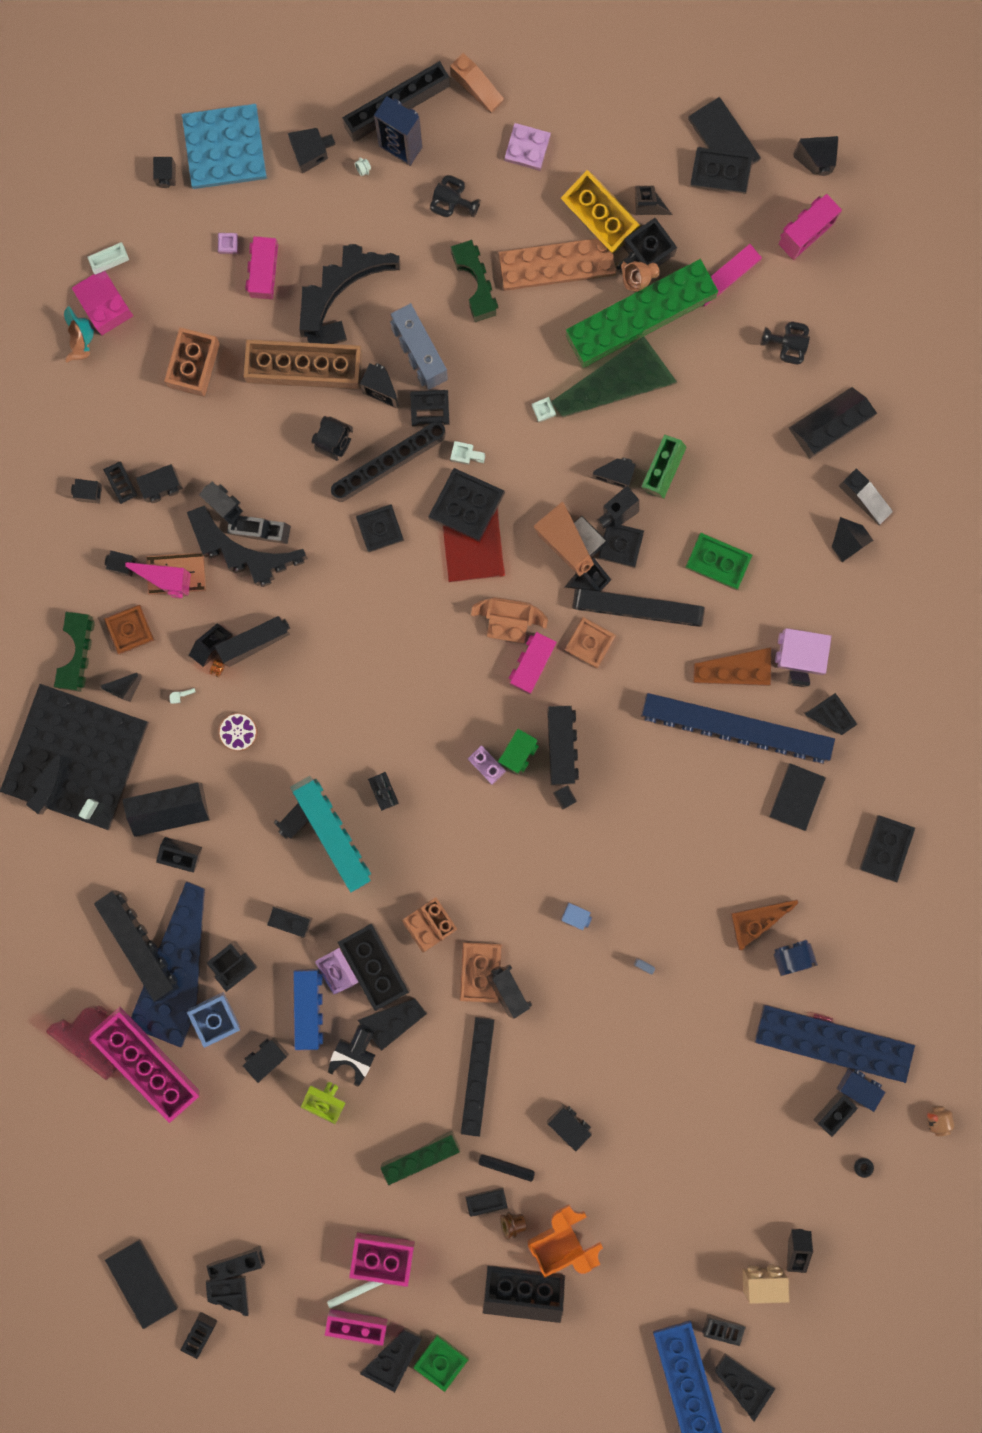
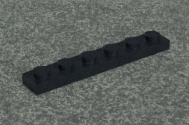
[461,1017,495,1137]

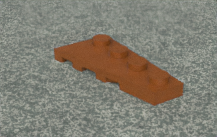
[693,647,771,686]

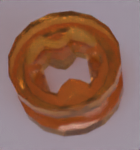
[209,658,225,678]

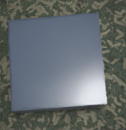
[634,958,655,975]

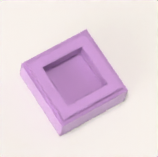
[218,233,238,254]

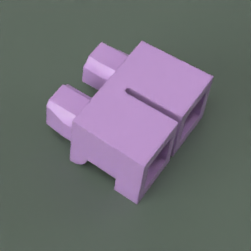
[468,745,506,785]

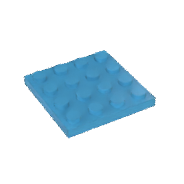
[182,104,267,189]

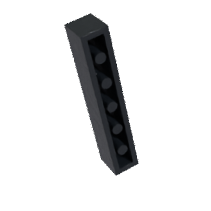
[342,61,450,142]
[94,890,179,1002]

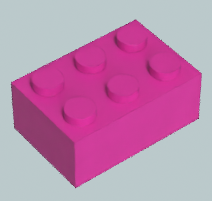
[778,194,842,260]
[349,1232,415,1287]

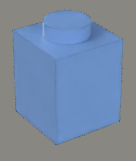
[561,902,592,930]

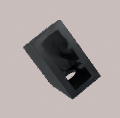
[288,128,335,173]
[597,486,640,529]

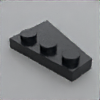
[357,998,427,1051]

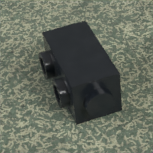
[199,481,243,524]

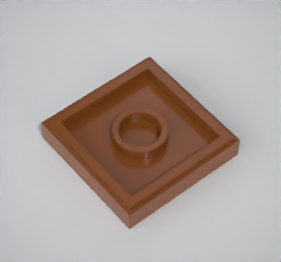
[104,605,154,655]

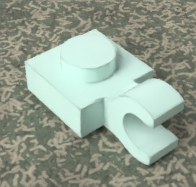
[450,441,485,465]

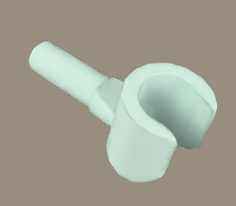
[170,688,196,704]

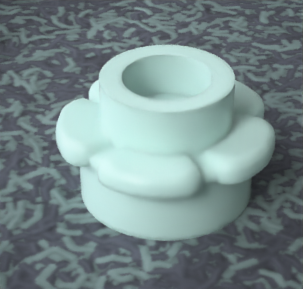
[355,157,371,176]

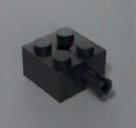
[616,217,678,274]

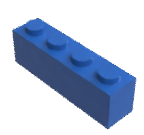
[294,969,324,1050]

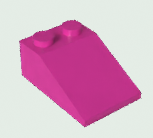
[72,271,133,336]
[125,562,191,599]

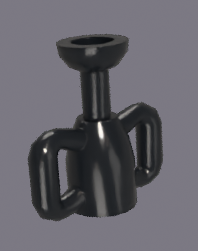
[430,175,481,218]
[760,321,810,365]

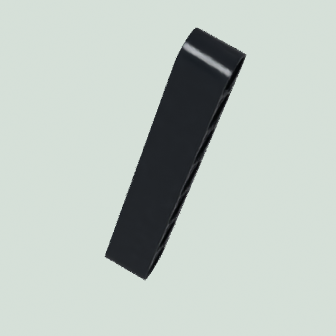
[331,422,446,502]
[572,589,705,627]

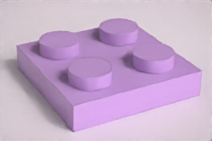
[504,123,551,171]
[315,948,358,995]

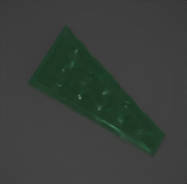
[552,337,677,418]

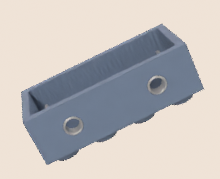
[390,303,448,390]

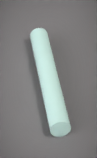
[327,1281,384,1309]

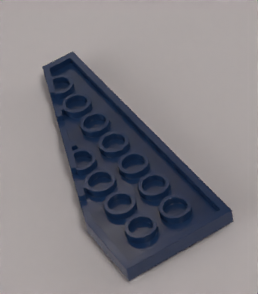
[131,881,205,1048]

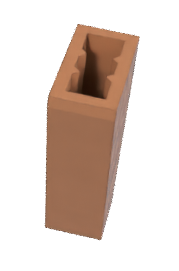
[533,502,594,577]

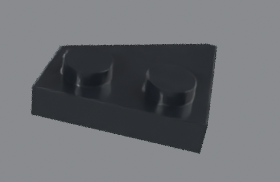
[206,1276,249,1316]

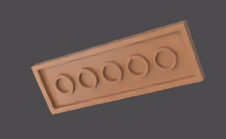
[499,238,616,291]

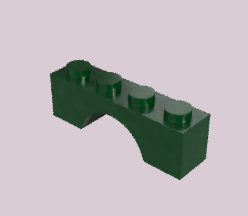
[451,240,499,322]
[54,612,95,692]
[380,1131,460,1186]

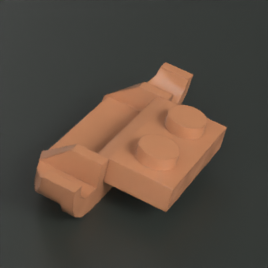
[471,597,548,643]

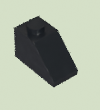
[592,458,636,488]
[188,623,232,667]
[786,1229,813,1273]

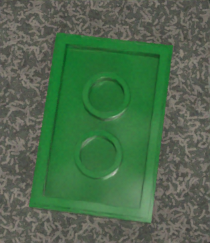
[685,532,753,590]

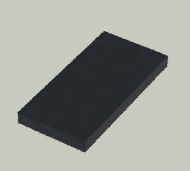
[688,97,761,165]
[105,1239,179,1329]

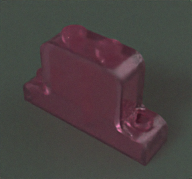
[46,1005,117,1080]

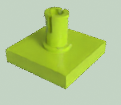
[301,1082,345,1124]

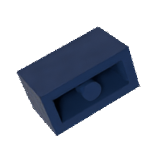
[836,1069,886,1112]

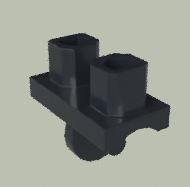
[368,772,399,811]

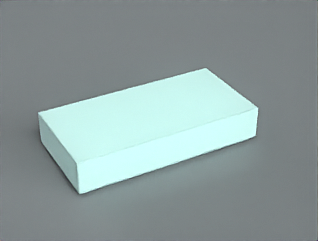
[87,242,129,275]

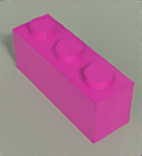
[245,236,278,300]
[508,632,557,695]
[324,1309,388,1346]

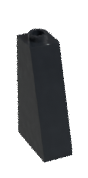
[215,616,290,667]

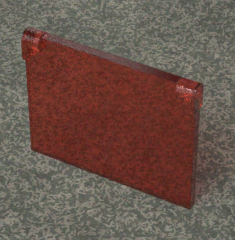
[443,508,505,582]

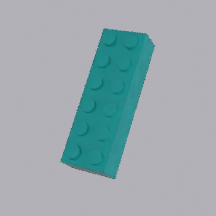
[290,776,371,893]

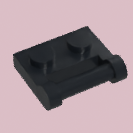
[410,390,450,427]

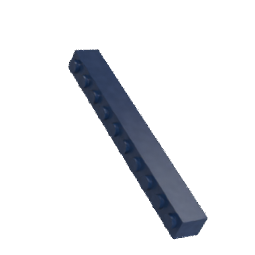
[641,693,835,764]

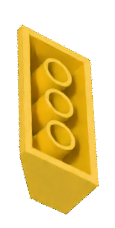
[561,170,642,253]

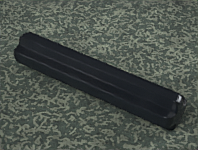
[478,1154,535,1182]

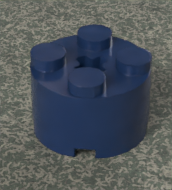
[773,940,818,977]

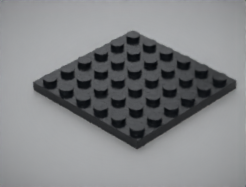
[0,684,149,830]

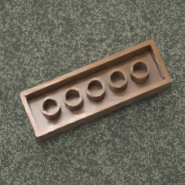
[244,340,362,389]

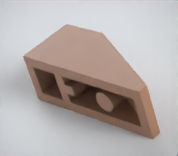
[450,53,504,113]

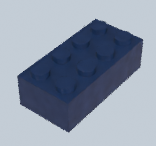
[374,96,423,166]

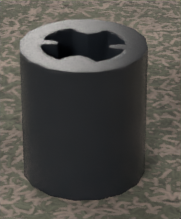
[553,785,577,810]

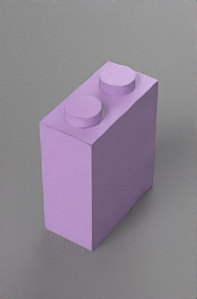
[775,628,831,675]

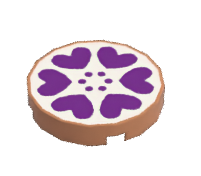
[219,713,258,751]

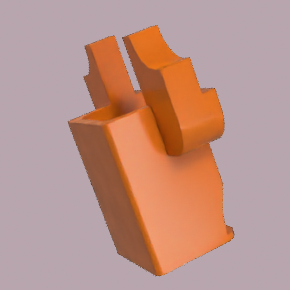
[528,1204,603,1277]

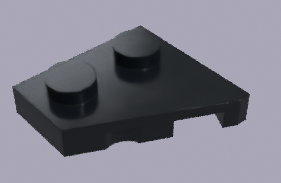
[805,693,858,735]

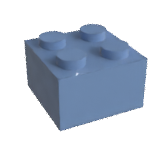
[187,992,240,1048]

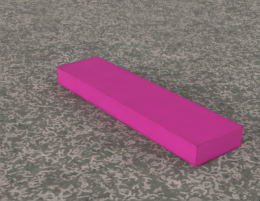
[703,244,762,307]

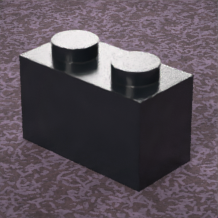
[136,464,183,503]
[156,837,202,873]
[267,906,312,938]
[243,1037,289,1083]
[813,1091,858,1137]
[547,1104,592,1152]

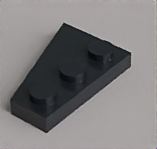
[360,1328,422,1393]
[714,1353,775,1422]

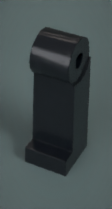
[206,1246,265,1281]

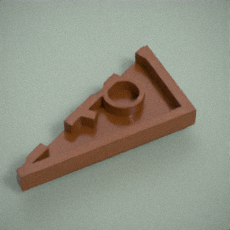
[731,899,799,950]

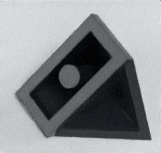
[635,186,673,215]
[831,517,874,562]
[564,556,611,592]
[100,673,142,702]

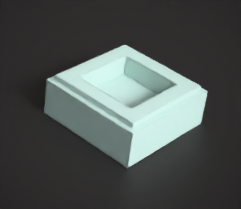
[531,397,556,423]
[79,799,99,819]

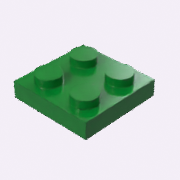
[413,1334,469,1392]

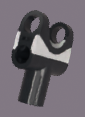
[328,1025,375,1087]

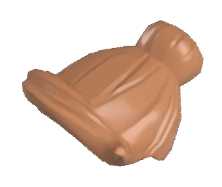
[621,261,659,292]

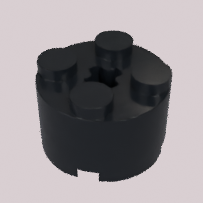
[311,416,353,461]

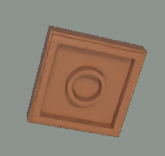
[564,617,616,669]

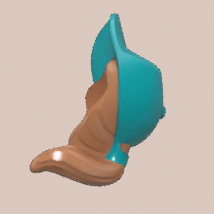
[64,306,94,363]

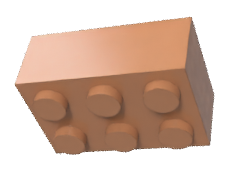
[164,327,220,397]

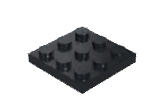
[428,468,505,543]

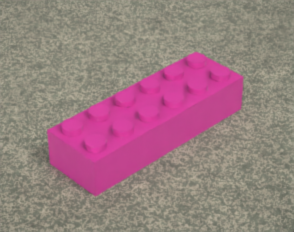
[89,1007,199,1123]

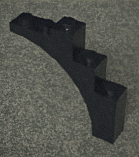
[299,244,400,338]
[187,505,308,587]

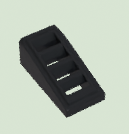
[103,461,138,504]
[180,1312,217,1359]
[702,1314,746,1346]

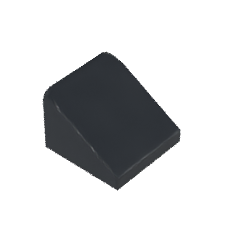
[788,671,810,688]

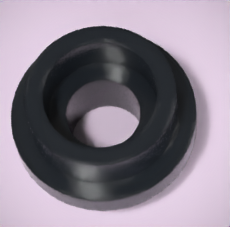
[854,1157,874,1178]

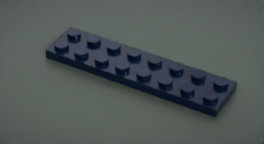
[754,1005,915,1083]

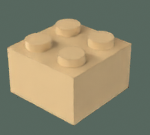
[743,1265,789,1304]

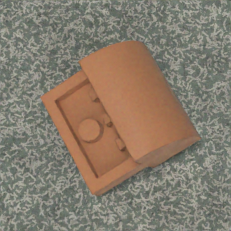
[401,897,457,953]

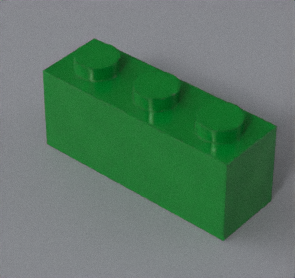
[641,434,687,499]

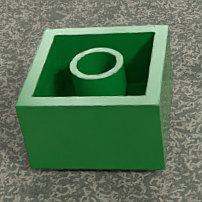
[498,729,539,775]

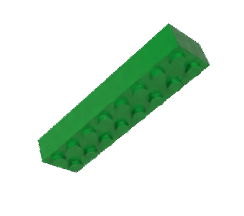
[565,258,719,368]

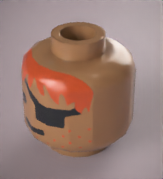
[927,1106,955,1136]

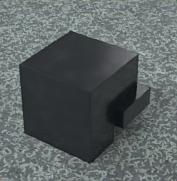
[206,941,257,992]

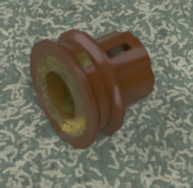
[500,1212,526,1240]

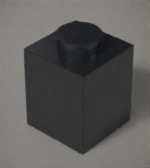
[153,157,176,188]
[71,479,102,504]
[105,550,137,577]

